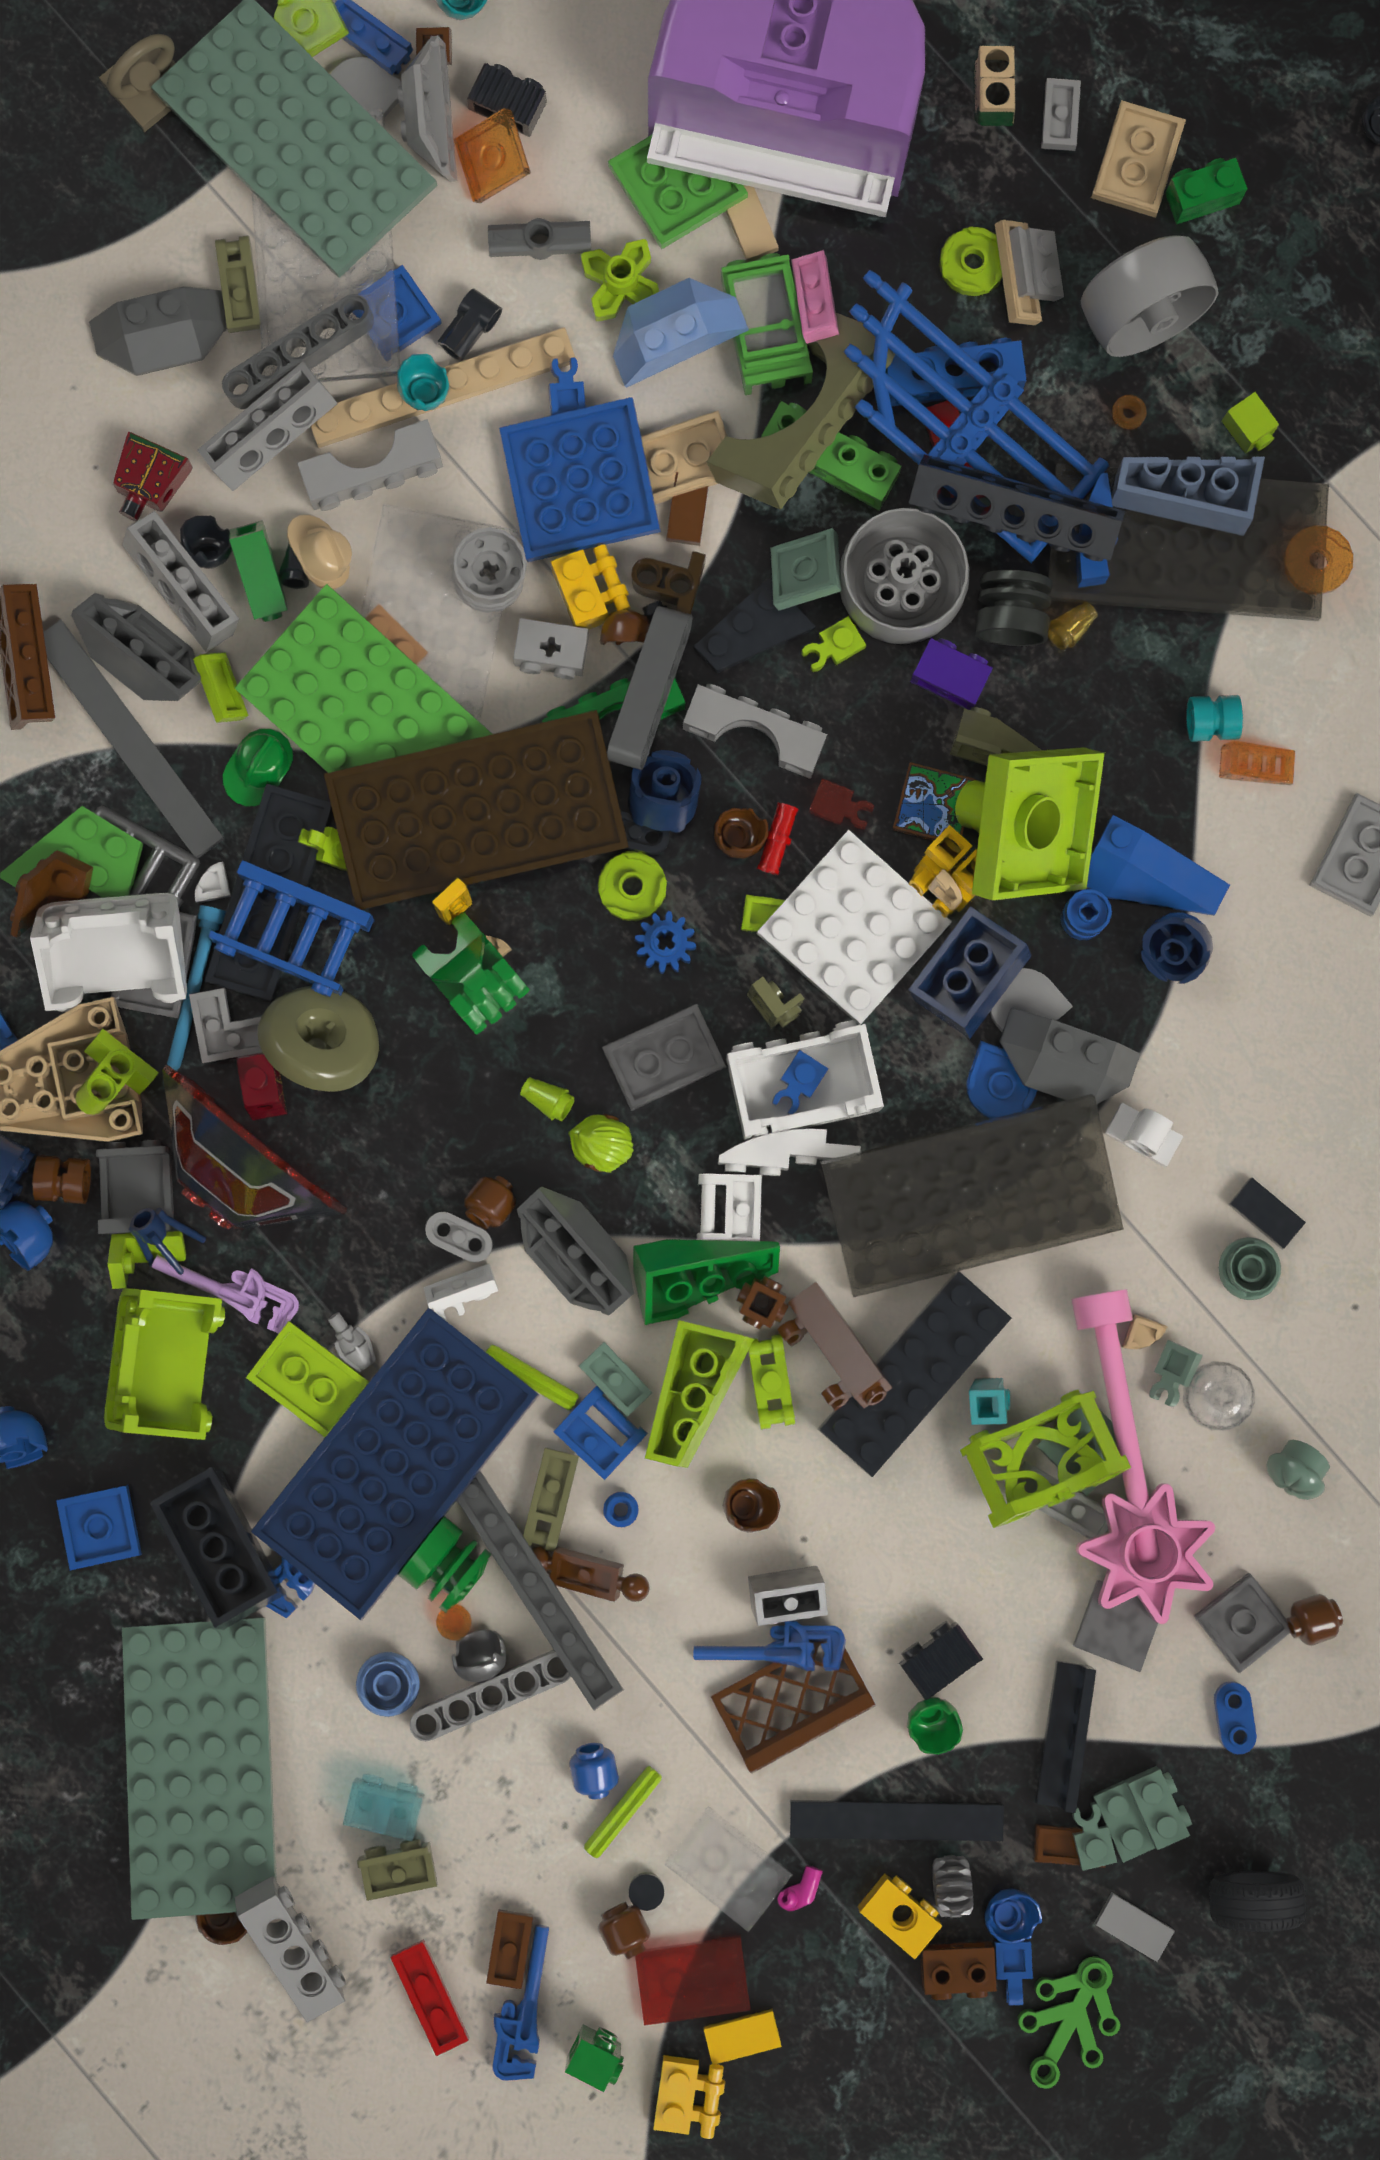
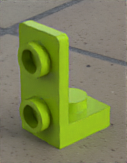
[107,1231,186,1289]

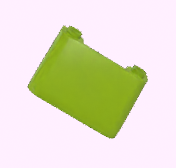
[104,1288,225,1440]

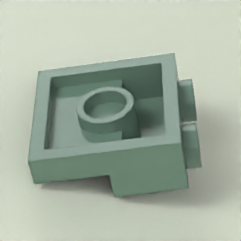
[1092,1766,1192,1863]

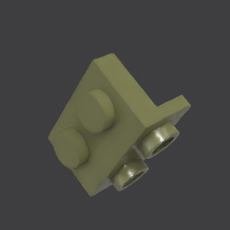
[357,1838,438,1901]

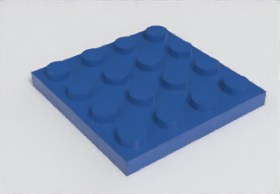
[499,397,661,562]

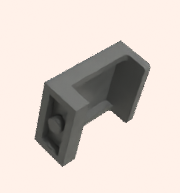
[96,1140,174,1235]

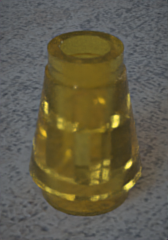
[1048,602,1098,650]

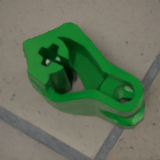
[412,912,530,1035]

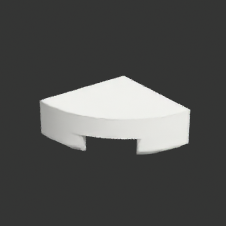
[195,861,231,904]

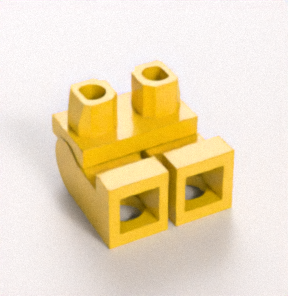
[909,825,977,918]

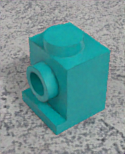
[969,1378,1010,1425]

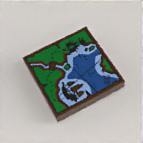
[892,762,976,847]

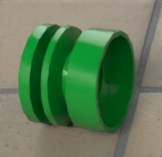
[399,1517,492,1613]

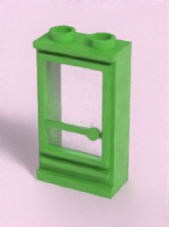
[721,253,813,396]

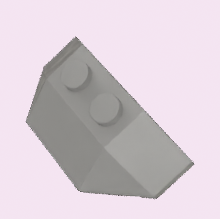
[397,36,457,182]

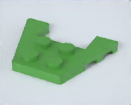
[0,806,143,898]

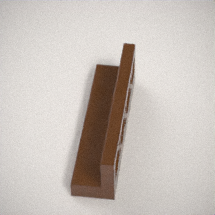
[0,584,55,730]

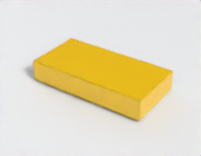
[703,2009,782,2064]

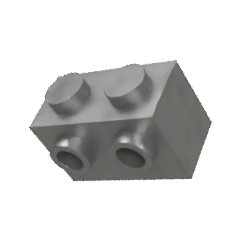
[748,1566,828,1626]

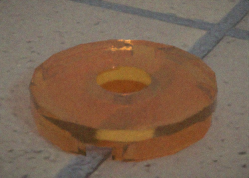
[1283,525,1353,595]

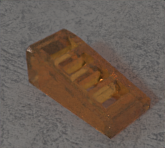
[1219,740,1295,785]

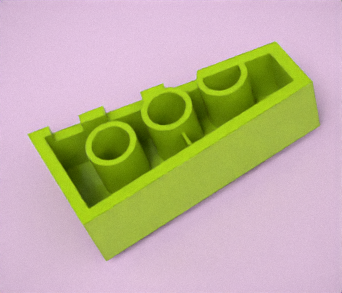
[645,1320,754,1468]

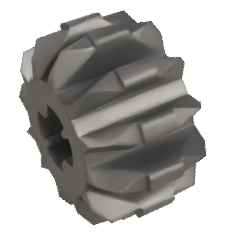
[932,1855,974,1918]

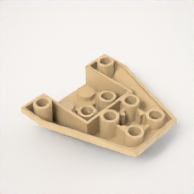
[0,997,143,1142]

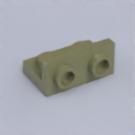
[747,977,805,1028]

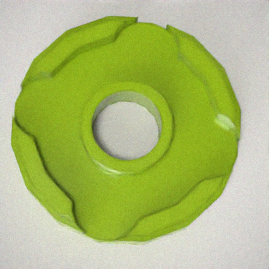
[939,227,1002,296]
[598,851,667,921]

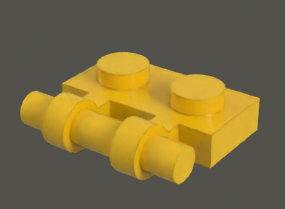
[653,2055,725,2139]

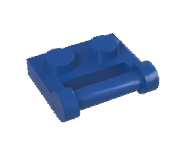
[553,1386,648,1480]

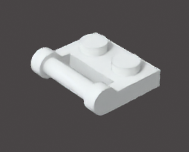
[697,1174,762,1241]

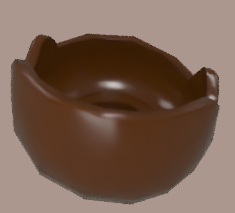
[600,609,651,645]
[713,808,768,859]
[722,1478,781,1533]
[195,1912,248,1945]

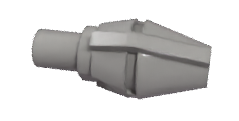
[328,1312,376,1372]

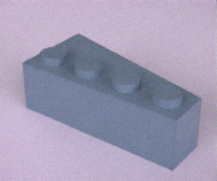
[1111,457,1265,536]

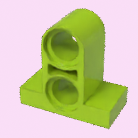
[76,1029,159,1115]

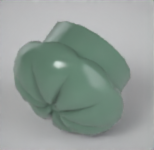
[1218,1237,1281,1300]
[1266,1439,1330,1500]

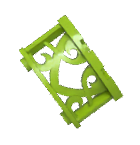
[960,1389,1131,1528]

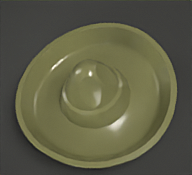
[258,986,379,1092]

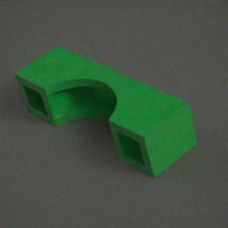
[542,678,685,723]

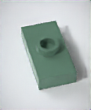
[579,1342,652,1417]

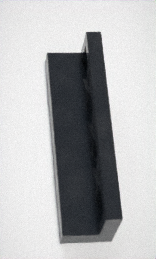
[1035,1661,1096,1813]

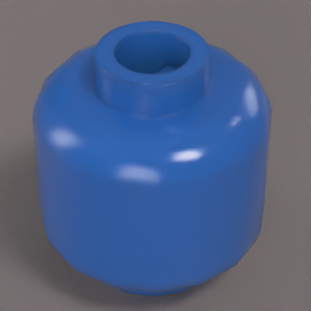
[569,1743,619,1800]

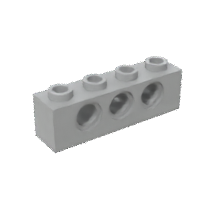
[198,361,338,491]
[122,511,239,652]
[235,1876,346,2023]

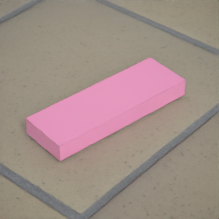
[791,250,839,344]

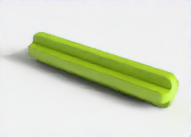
[486,1345,579,1410]
[584,1766,662,1859]

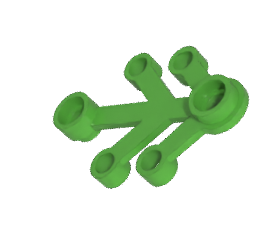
[1018,1957,1120,2089]

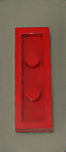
[390,1939,469,2056]

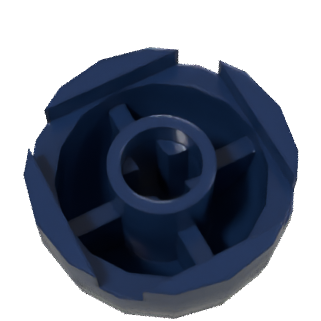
[1141,912,1213,984]

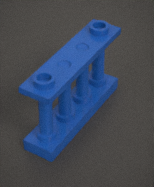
[208,860,374,997]

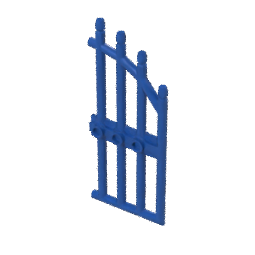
[843,270,1109,563]

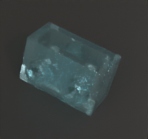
[343,1774,425,1841]

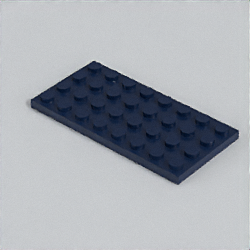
[250,1308,539,1620]

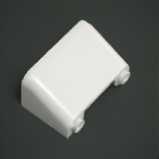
[30,893,187,1012]

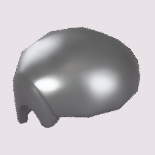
[452,1629,506,1683]

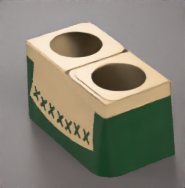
[973,46,1015,126]

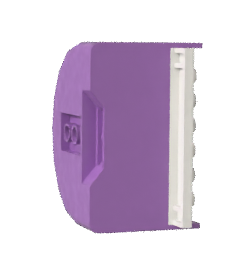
[647,0,925,217]

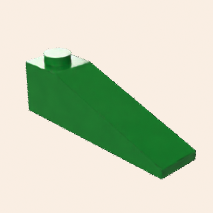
[633,1239,780,1325]

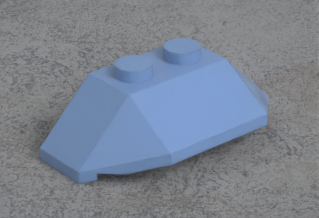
[613,278,749,388]

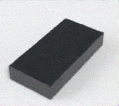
[1228,1178,1306,1249]

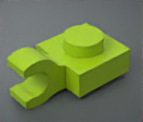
[298,827,347,871]

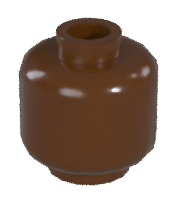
[464,1176,516,1229]
[1287,1594,1343,1646]
[598,1902,651,1959]

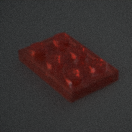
[635,1936,750,2026]

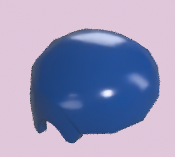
[984,1888,1042,1945]

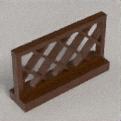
[711,1642,876,1774]

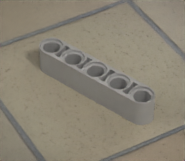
[410,1650,571,1742]

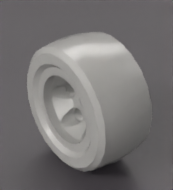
[1081,235,1218,357]
[840,508,970,644]

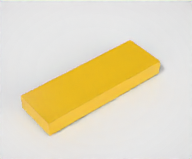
[432,878,472,925]

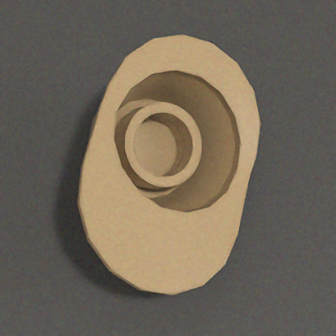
[287,515,352,589]

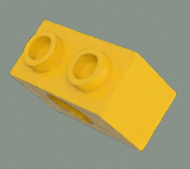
[858,1873,942,1959]

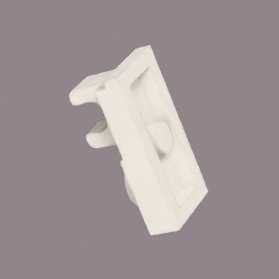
[424,1264,498,1321]

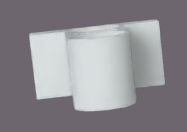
[1104,1102,1183,1167]

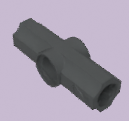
[488,218,591,260]

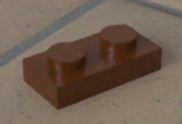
[486,1909,533,1989]

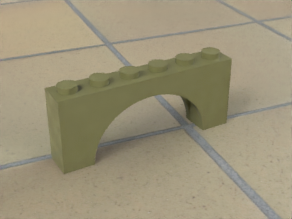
[707,313,895,510]

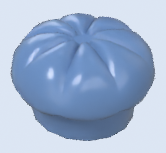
[356,1652,420,1717]

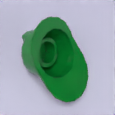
[223,729,293,806]

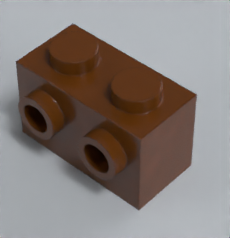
[920,1941,997,2000]

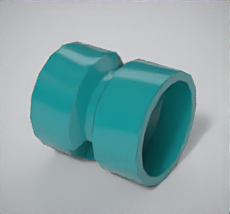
[1187,695,1243,742]

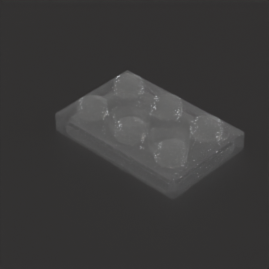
[665,1806,792,1932]

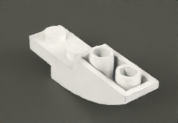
[718,1129,861,1176]

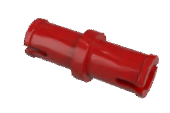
[757,802,799,875]

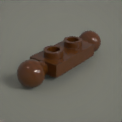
[532,1547,650,1602]

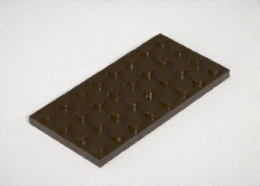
[324,710,629,909]

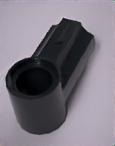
[438,288,503,361]

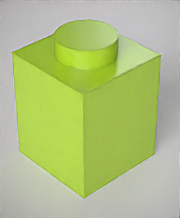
[1222,392,1279,454]

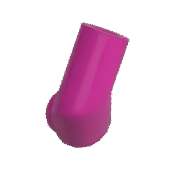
[777,1865,823,1911]

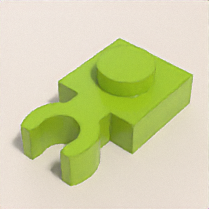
[801,616,866,672]

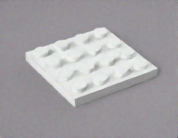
[756,830,952,1025]

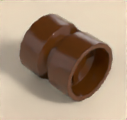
[33,1155,91,1204]

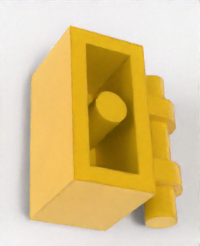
[551,544,631,630]

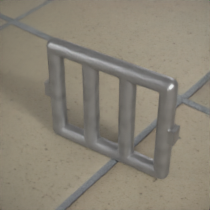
[87,806,200,908]

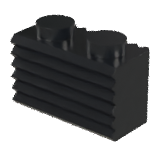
[467,63,547,137]
[899,1621,983,1700]

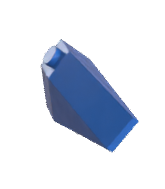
[1087,815,1230,916]

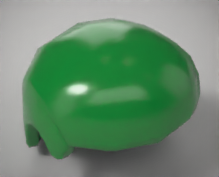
[907,1697,963,1755]

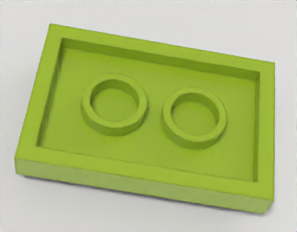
[246,1321,370,1437]

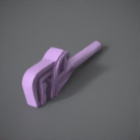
[152,1255,299,1334]

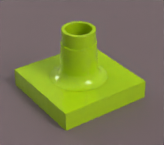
[955,747,1105,901]

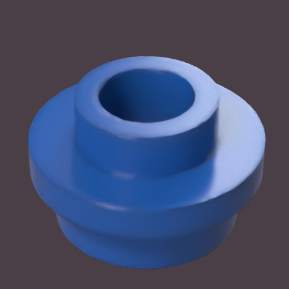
[603,1492,639,1528]

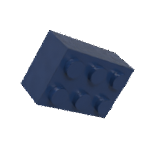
[909,907,1031,1039]

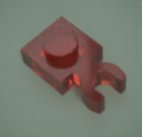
[809,779,874,829]

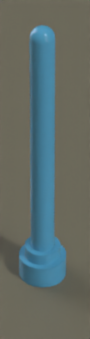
[167,905,226,1070]

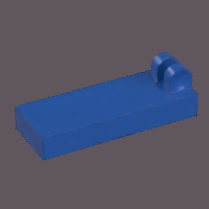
[335,0,413,75]

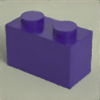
[910,638,993,710]

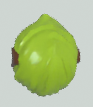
[568,1113,634,1173]

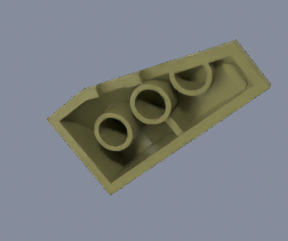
[949,707,1043,766]

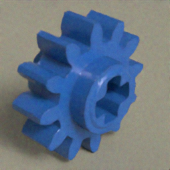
[635,911,696,974]

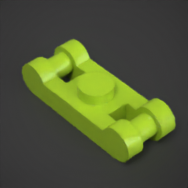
[748,1334,795,1430]

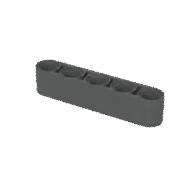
[222,294,374,409]
[607,606,693,770]

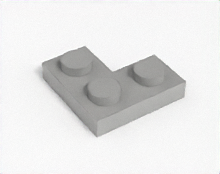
[189,988,262,1063]

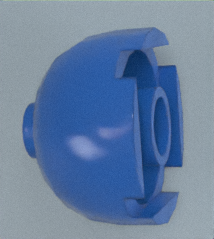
[0,1200,53,1271]
[0,1406,48,1469]

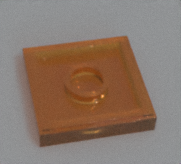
[454,108,531,203]

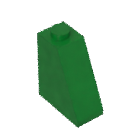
[229,520,287,622]

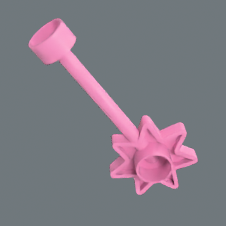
[1071,1289,1215,1624]

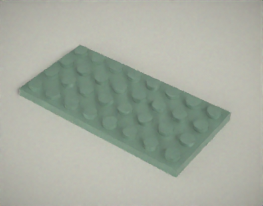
[151,0,438,278]
[122,1618,277,1920]

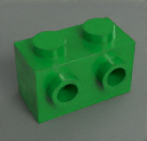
[1165,158,1247,224]
[565,2024,624,2092]

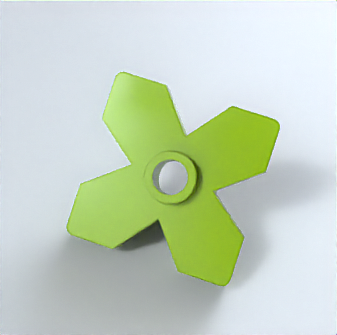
[581,239,659,322]

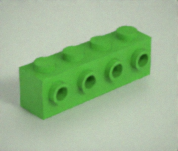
[761,401,901,511]

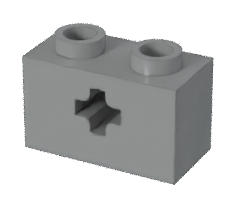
[513,618,589,680]

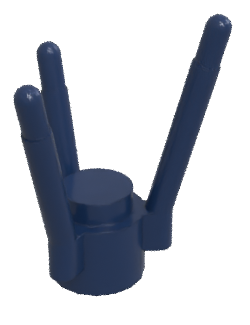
[129,1208,206,1275]

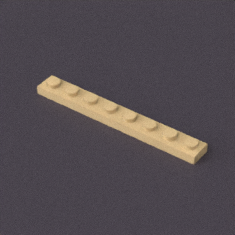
[311,327,576,448]

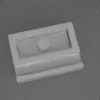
[1009,226,1064,301]

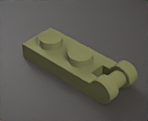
[215,235,263,333]
[523,1448,579,1552]

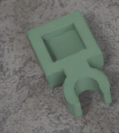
[1149,1340,1203,1407]
[1072,1802,1117,1871]

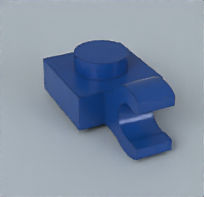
[994,1940,1033,2005]

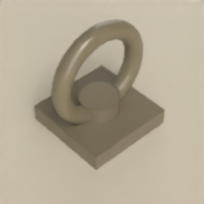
[99,34,176,132]

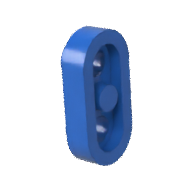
[1214,1682,1257,1754]

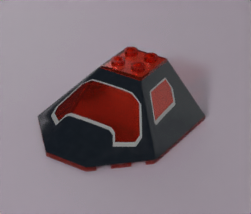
[162,1065,347,1230]

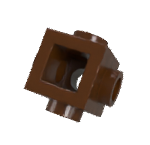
[736,1276,789,1329]

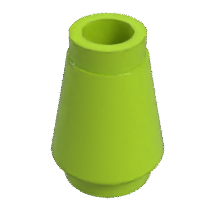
[520,1077,575,1121]

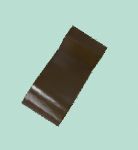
[631,551,706,614]

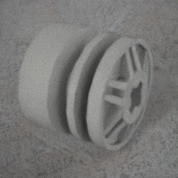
[452,527,527,613]

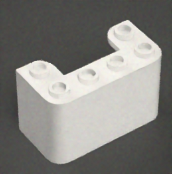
[726,1020,884,1140]

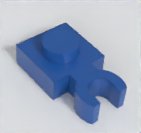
[548,357,586,416]
[772,1050,829,1115]

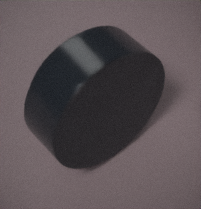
[629,1872,664,1911]

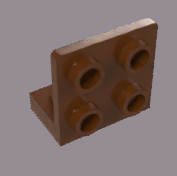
[10,850,93,938]

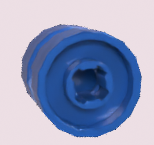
[1061,889,1112,940]

